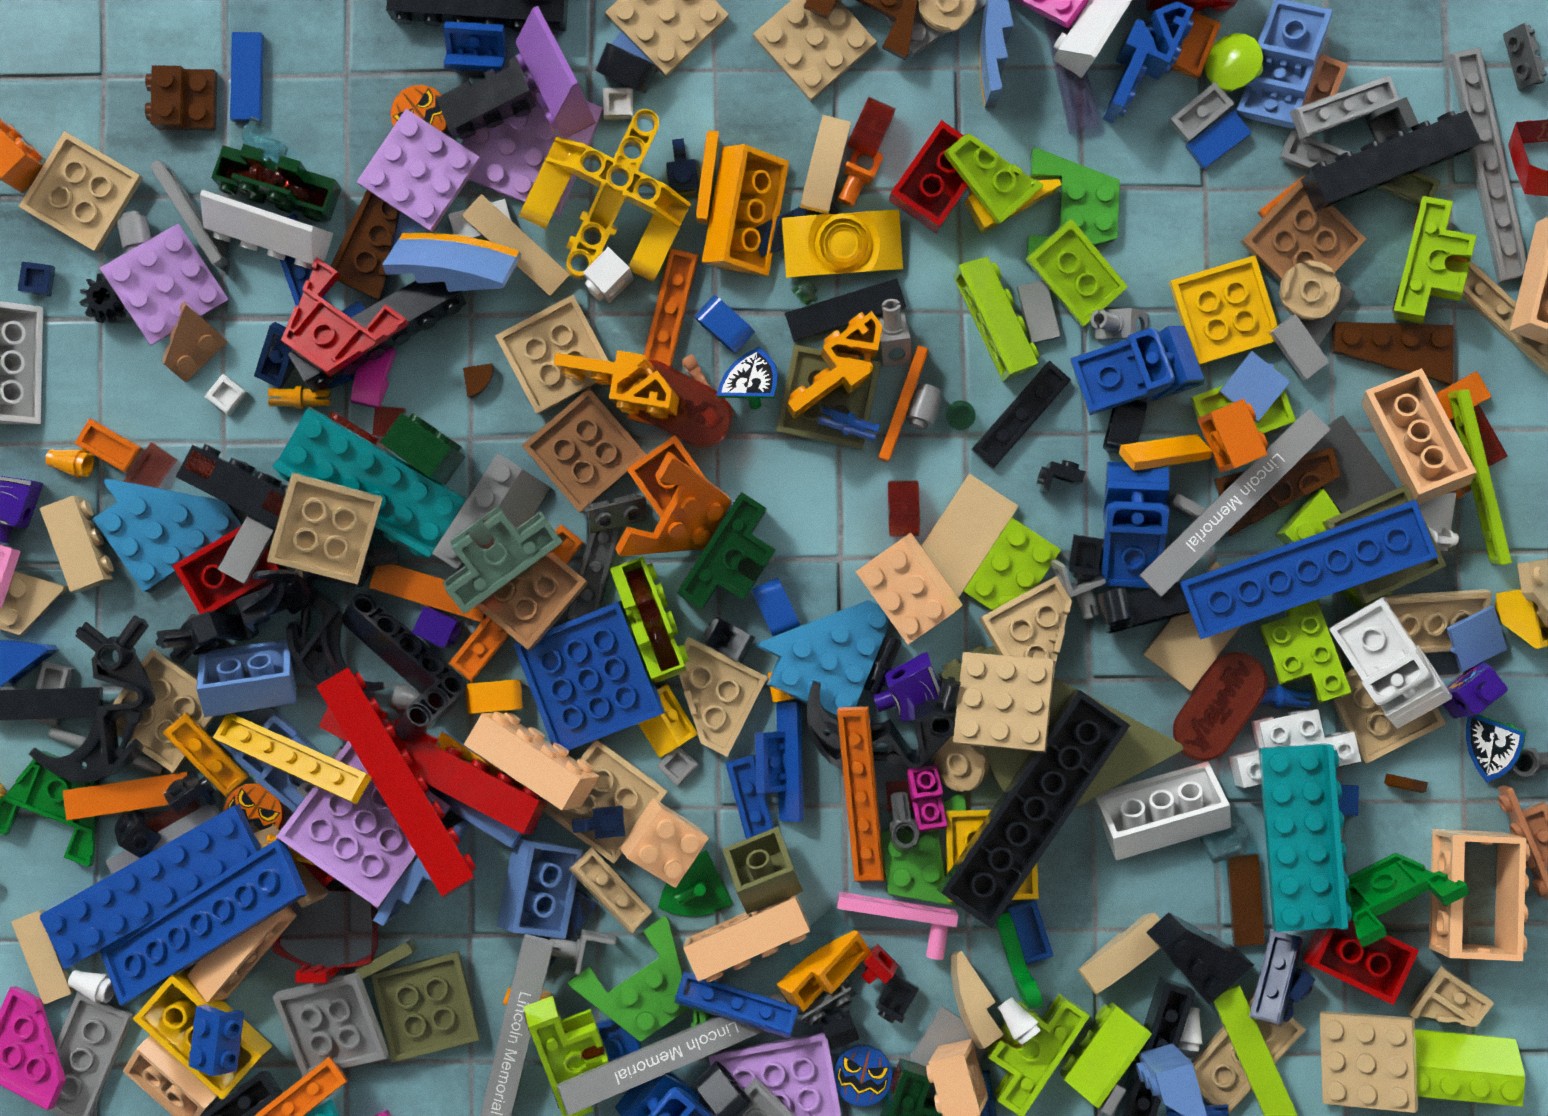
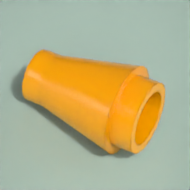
[45,449,94,478]

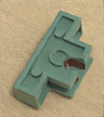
[443,505,563,614]

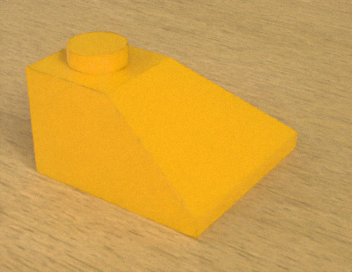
[1495,588,1548,649]

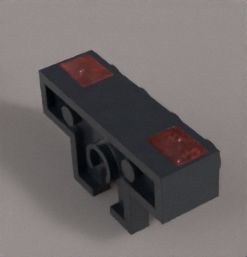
[176,444,288,528]

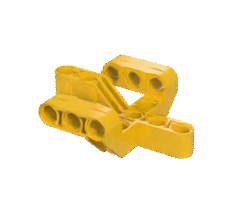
[519,109,691,282]

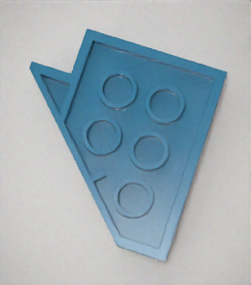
[93,479,243,592]
[756,600,891,717]

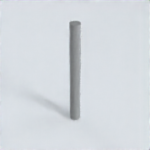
[48,727,166,775]

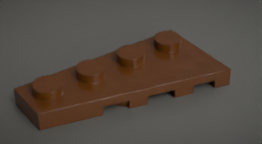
[330,190,400,301]
[1332,322,1453,385]
[1214,447,1341,536]

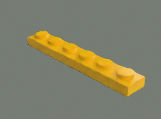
[213,713,372,805]

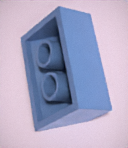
[196,639,297,717]
[497,838,583,939]
[1136,1043,1207,1116]

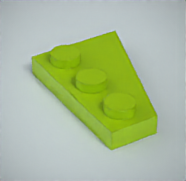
[943,133,1044,224]

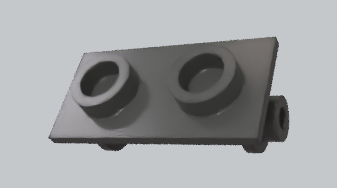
[1503,23,1547,90]
[583,493,646,534]
[798,978,857,1025]

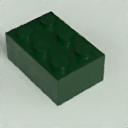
[380,413,466,485]

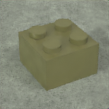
[723,827,803,914]

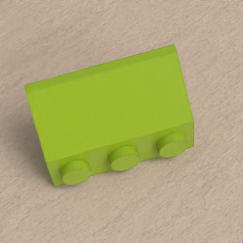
[1060,1001,1152,1109]

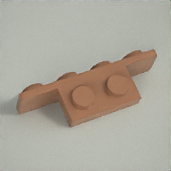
[1497,785,1548,900]

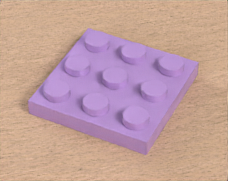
[357,109,481,233]
[100,223,229,346]

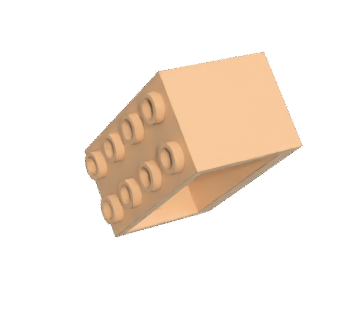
[1429,829,1530,961]

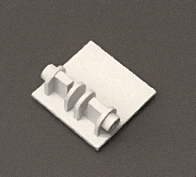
[1418,492,1459,551]

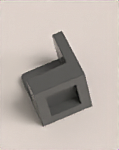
[1365,97,1419,144]

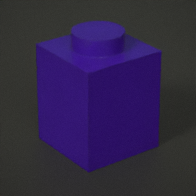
[412,606,462,648]

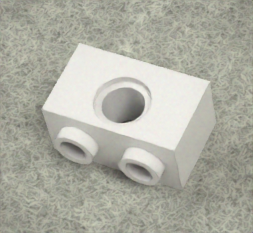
[583,247,634,304]

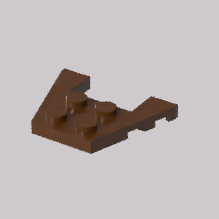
[804,0,917,61]

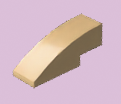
[800,115,851,214]
[1077,912,1160,994]
[950,951,1004,1049]

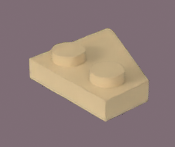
[0,570,68,635]
[1407,966,1494,1027]

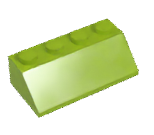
[953,256,1040,382]
[1415,1029,1525,1107]

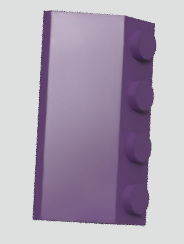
[515,6,596,139]

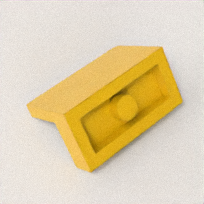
[638,684,698,758]

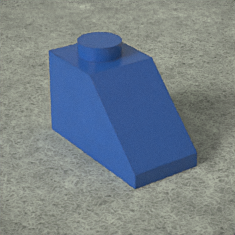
[0,640,59,687]

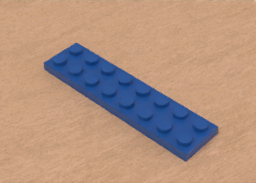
[1179,499,1438,640]
[40,804,261,969]
[100,839,307,1006]

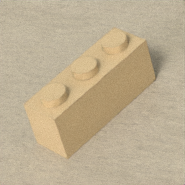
[40,495,114,593]

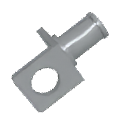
[877,299,912,367]
[1090,308,1148,340]
[1051,559,1106,619]
[550,929,617,975]

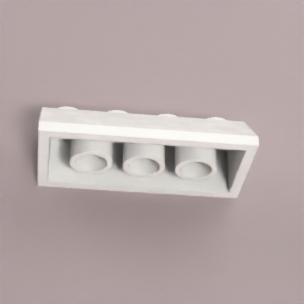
[1052,0,1132,78]
[200,190,333,270]
[0,301,43,424]
[1095,761,1231,861]

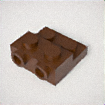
[145,65,217,130]

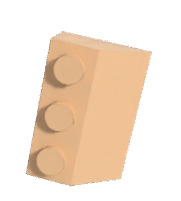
[123,1035,219,1116]

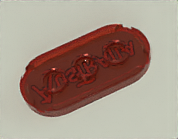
[634,360,732,447]
[1173,652,1267,761]

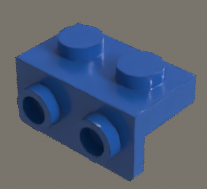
[443,21,507,72]
[189,1004,244,1076]

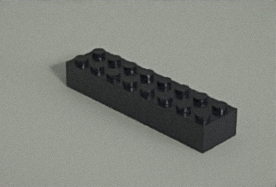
[937,690,1130,929]

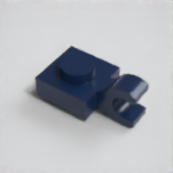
[666,138,699,193]
[572,805,625,839]
[1283,968,1316,1022]

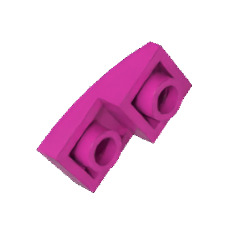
[350,347,397,409]
[907,765,947,832]

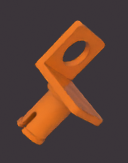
[837,144,883,207]

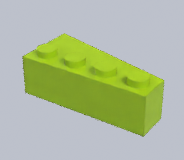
[1275,489,1394,610]

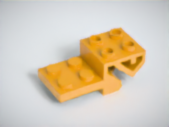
[787,311,882,419]
[553,350,679,419]

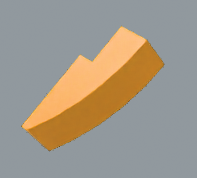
[776,930,870,1012]

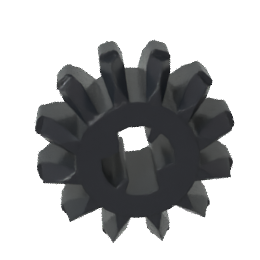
[79,273,126,324]

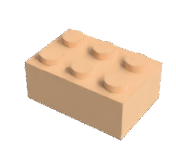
[855,532,963,645]

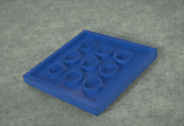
[513,601,665,750]

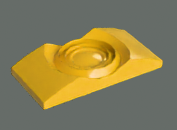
[782,210,903,278]

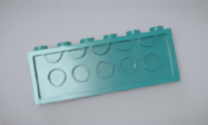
[272,407,467,558]
[1258,743,1352,932]

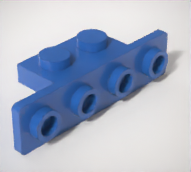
[755,701,804,822]

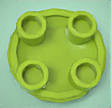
[1204,33,1264,92]

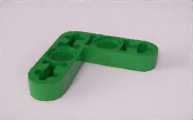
[996,912,1044,1011]

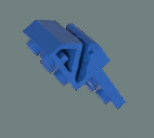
[1102,1,1194,123]
[1070,326,1204,415]
[1101,462,1169,588]
[615,1071,715,1116]

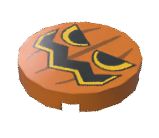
[391,85,448,133]
[223,783,284,831]

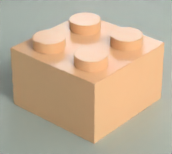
[619,798,709,888]
[926,1039,989,1116]

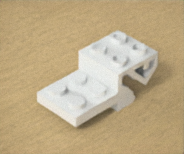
[1329,596,1452,729]

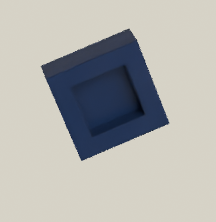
[17,262,55,296]

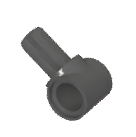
[1507,748,1548,777]
[889,792,919,853]

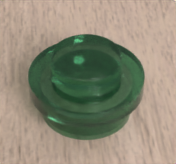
[791,279,818,306]
[946,400,976,430]

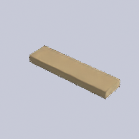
[461,194,570,297]

